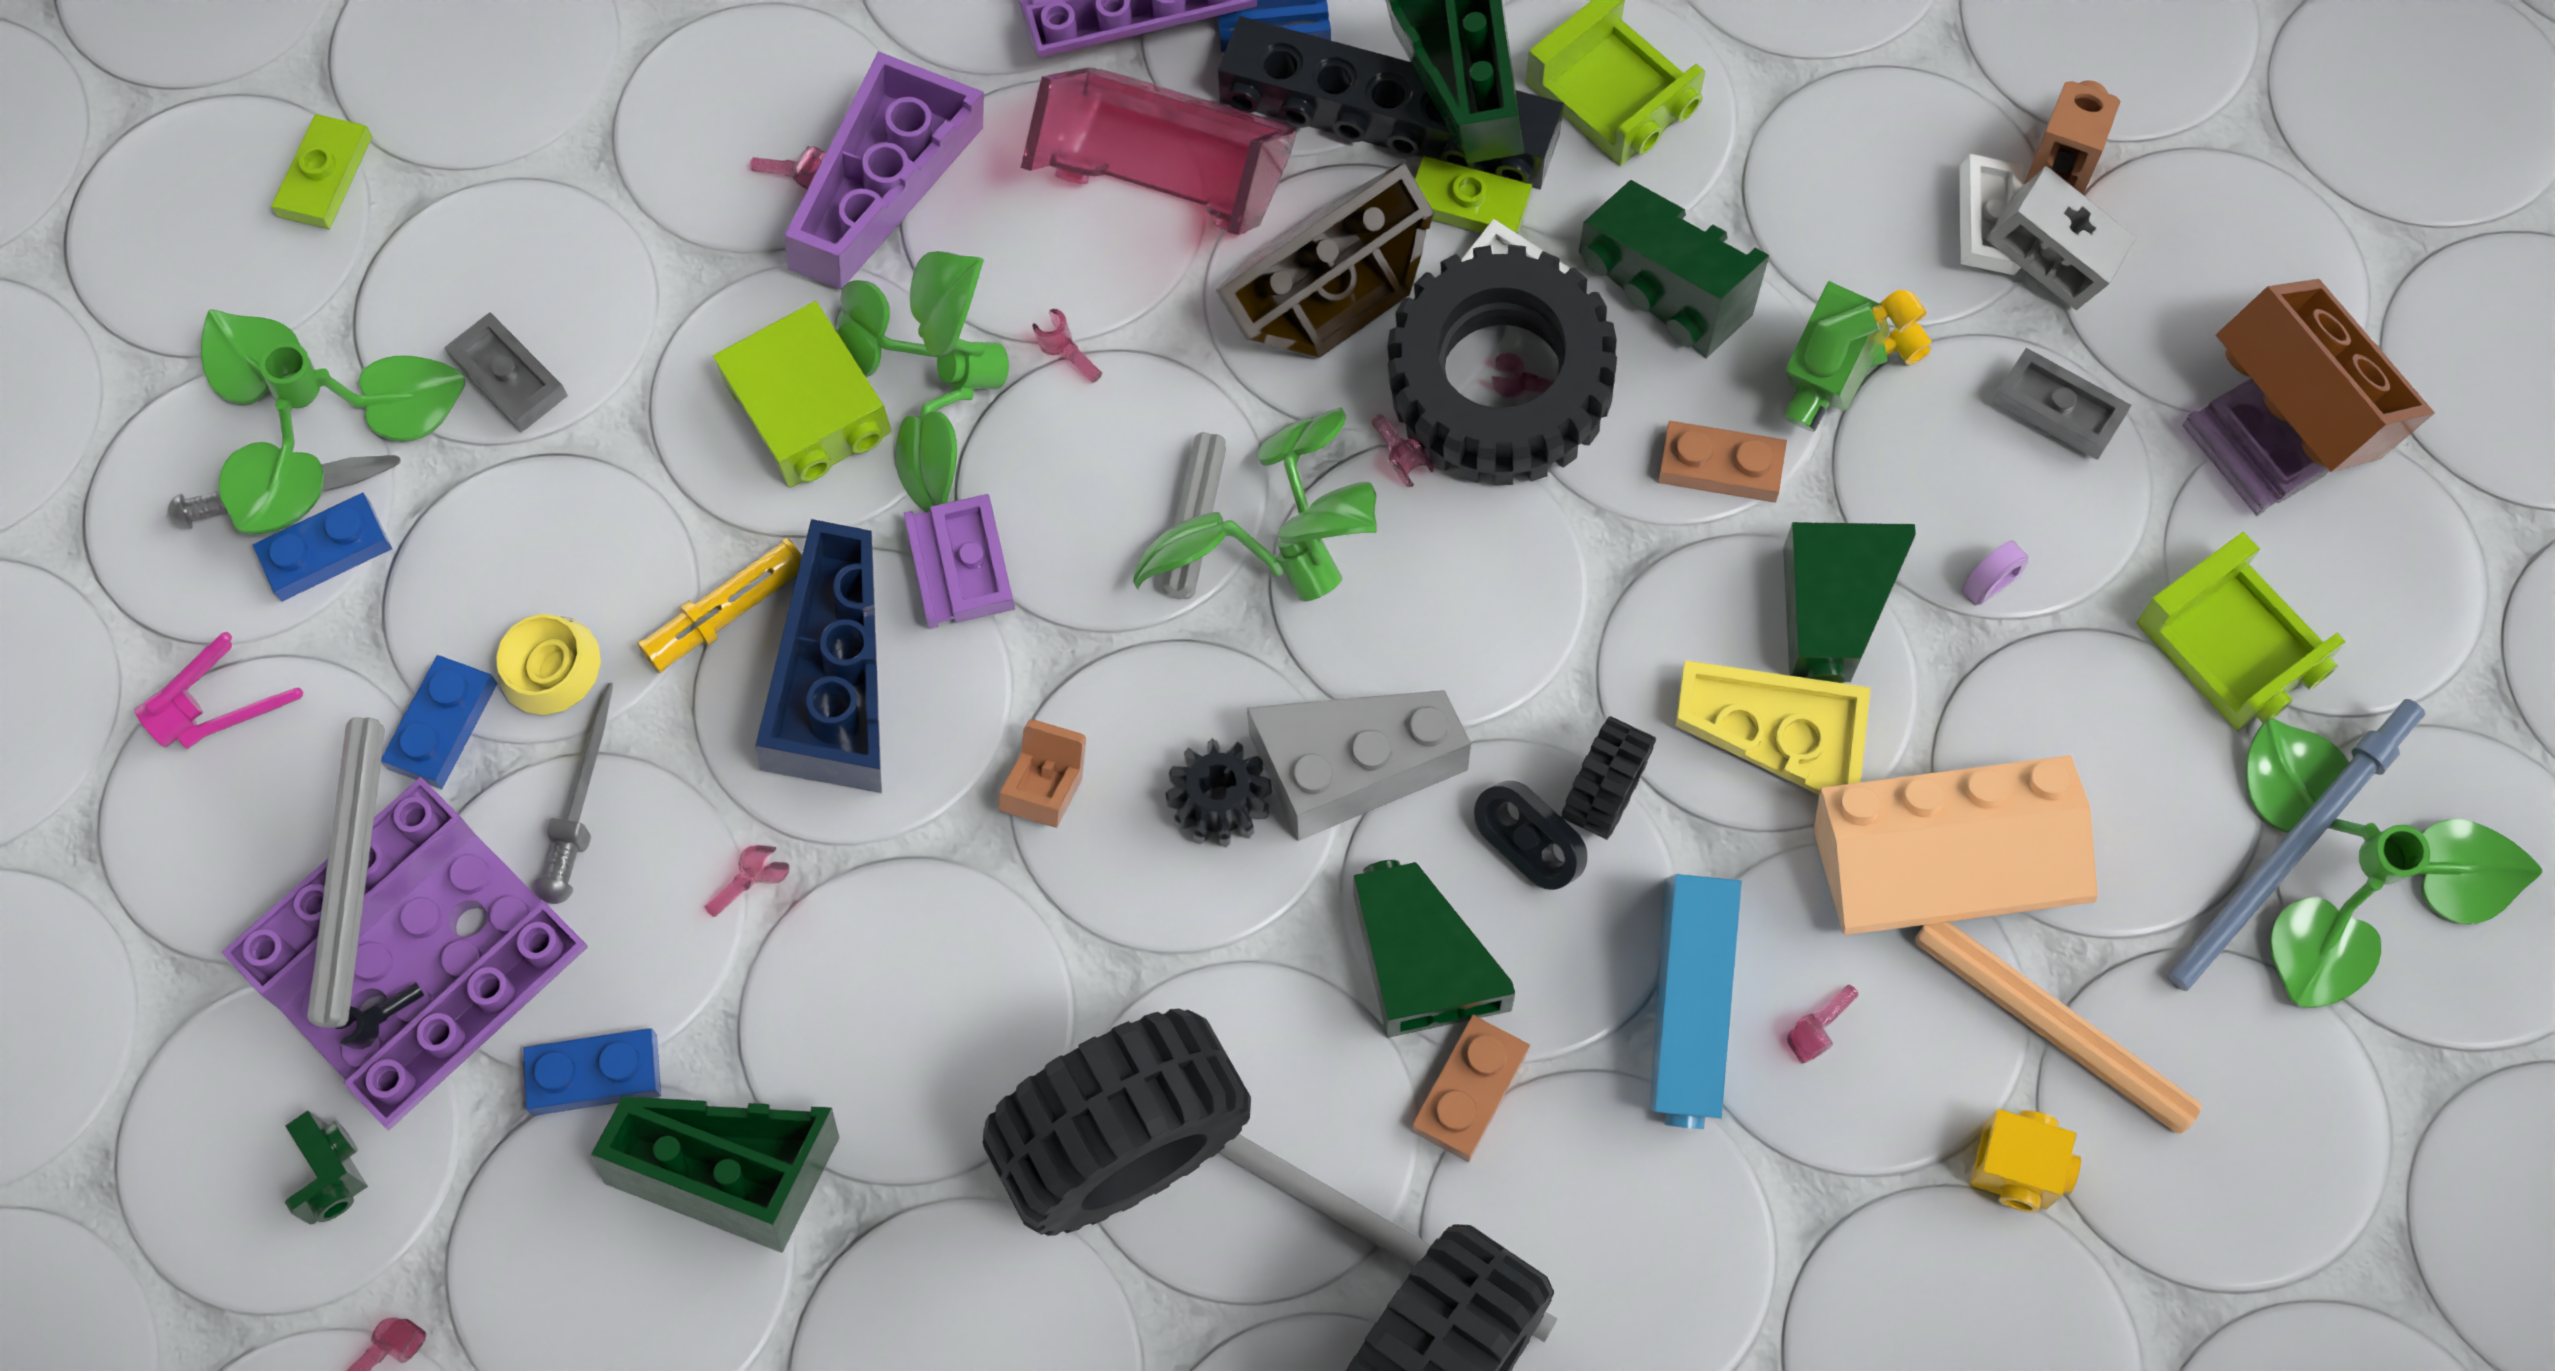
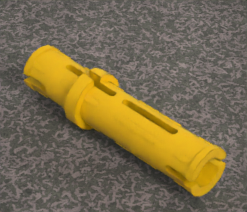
[637,538,802,674]

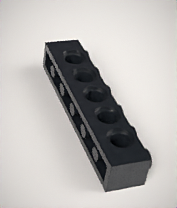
[1218,16,1564,190]

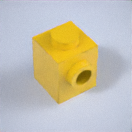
[1969,1109,2081,1213]

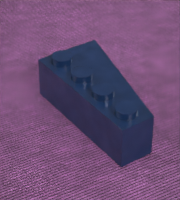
[755,519,882,793]

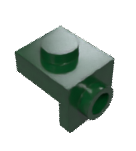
[284,1110,368,1225]

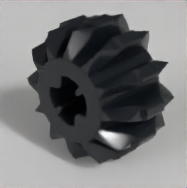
[1165,738,1272,848]

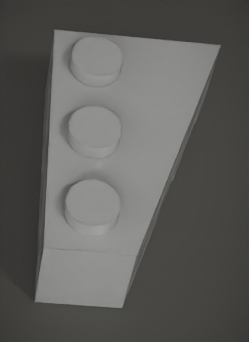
[1247,690,1471,841]

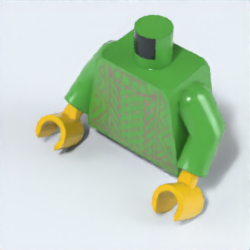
[1783,281,1931,432]

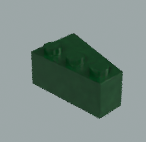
[1385,0,1525,163]
[591,1096,840,1253]

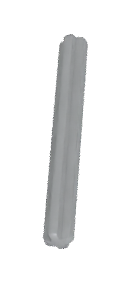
[307,717,385,1028]

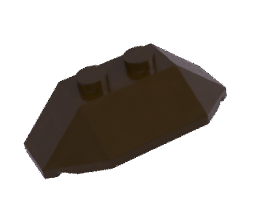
[1216,163,1434,358]

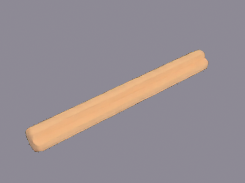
[1915,922,2202,1134]

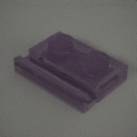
[2182,378,2329,516]

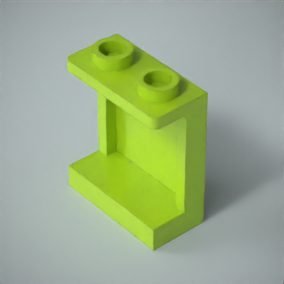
[1525,0,1705,166]
[712,300,892,487]
[2136,531,2346,732]

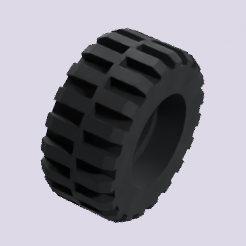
[1387,244,1617,485]
[982,1008,1251,1236]
[1346,1224,1554,1371]

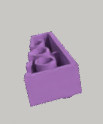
[784,51,984,290]

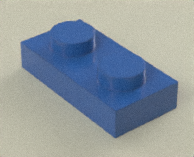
[252,492,393,602]
[381,655,498,790]
[523,1028,661,1116]

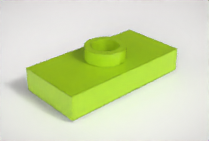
[271,114,373,229]
[1415,156,1532,234]

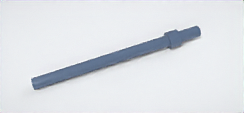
[2167,699,2425,991]

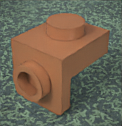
[998,719,1086,828]

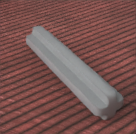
[1162,432,1226,599]

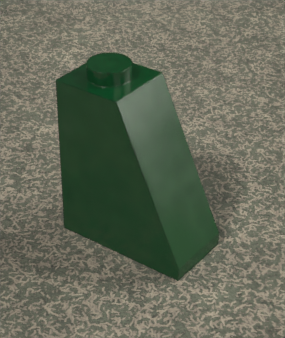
[1783,522,1916,683]
[1353,860,1515,1038]

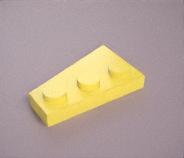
[1675,660,1871,795]

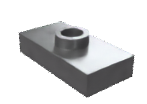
[444,312,568,432]
[1993,347,2132,460]

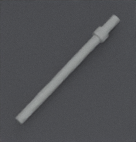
[1219,1134,1558,1342]

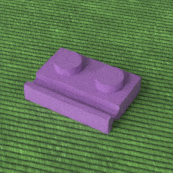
[904,494,1015,629]

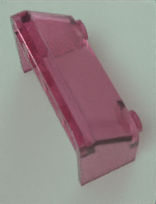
[1020,67,1297,235]

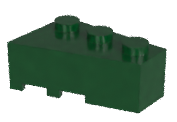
[1579,180,1769,359]

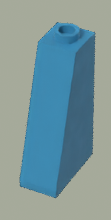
[1650,874,1742,1129]

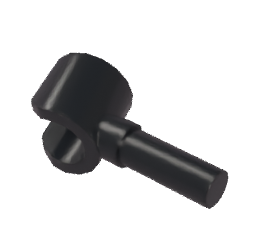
[336,982,425,1049]

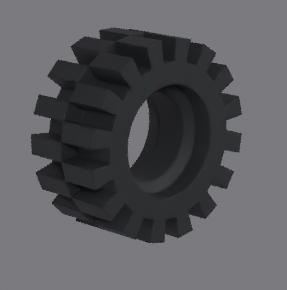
[1561,716,1656,840]

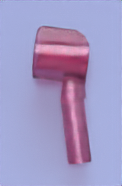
[750,146,826,190]
[1032,309,1102,383]
[1491,353,1555,398]
[1371,414,1434,487]
[704,845,790,917]
[1787,985,1859,1064]
[346,1318,427,1371]

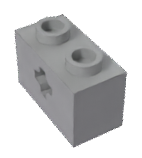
[1986,166,2137,310]

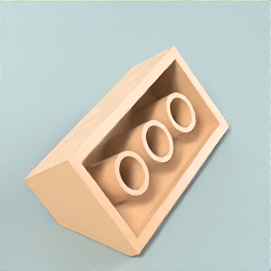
[1813,755,2098,935]

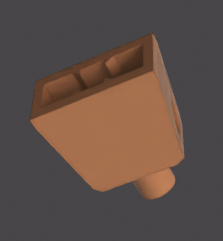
[2024,80,2121,195]

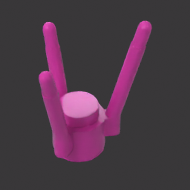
[134,632,303,749]

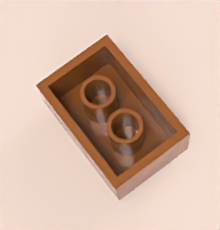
[2216,279,2435,472]

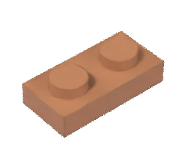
[1658,420,1787,503]
[1411,1015,1530,1162]

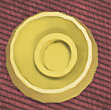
[496,614,601,715]

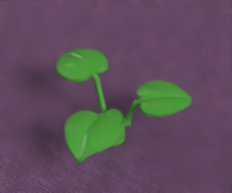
[836,251,1009,512]
[201,309,465,534]
[1133,407,1377,602]
[2245,718,2543,1008]

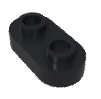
[1474,780,1588,890]

